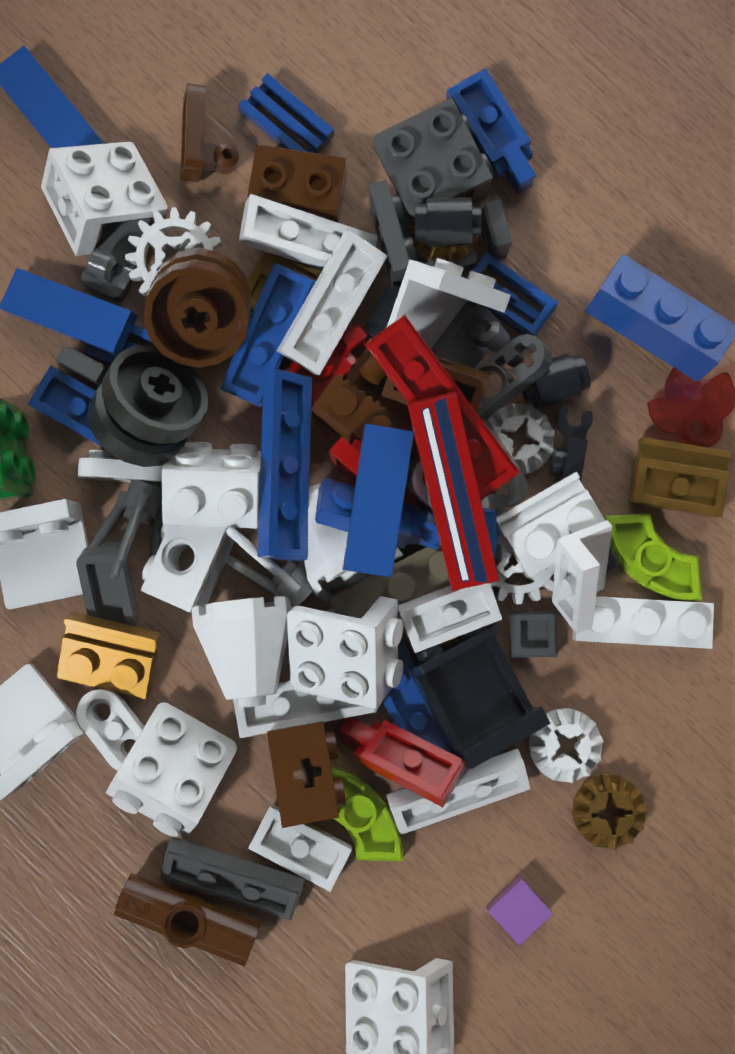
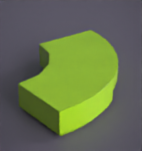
[603,513,702,601]
[313,766,403,861]

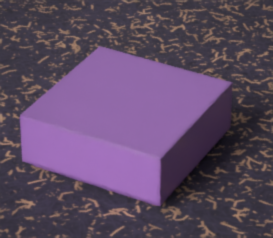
[486,875,553,946]

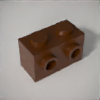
[247,144,347,223]

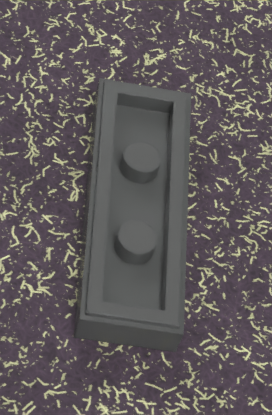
[160,837,305,920]

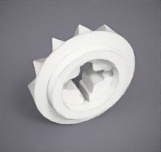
[488,403,555,475]
[529,708,604,783]

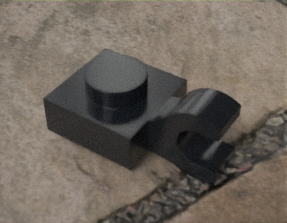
[550,406,593,484]

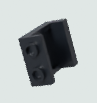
[408,623,551,769]

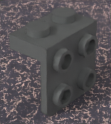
[373,98,494,218]

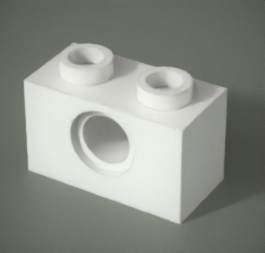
[140,524,235,613]

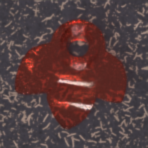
[647,366,735,448]

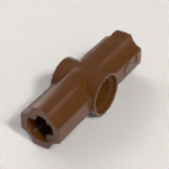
[114,873,261,967]

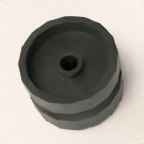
[88,346,208,467]

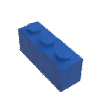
[584,254,735,382]

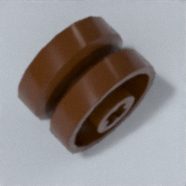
[143,248,251,368]

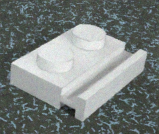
[497,472,605,578]

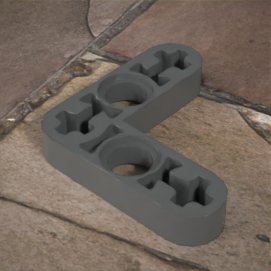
[476,334,552,507]

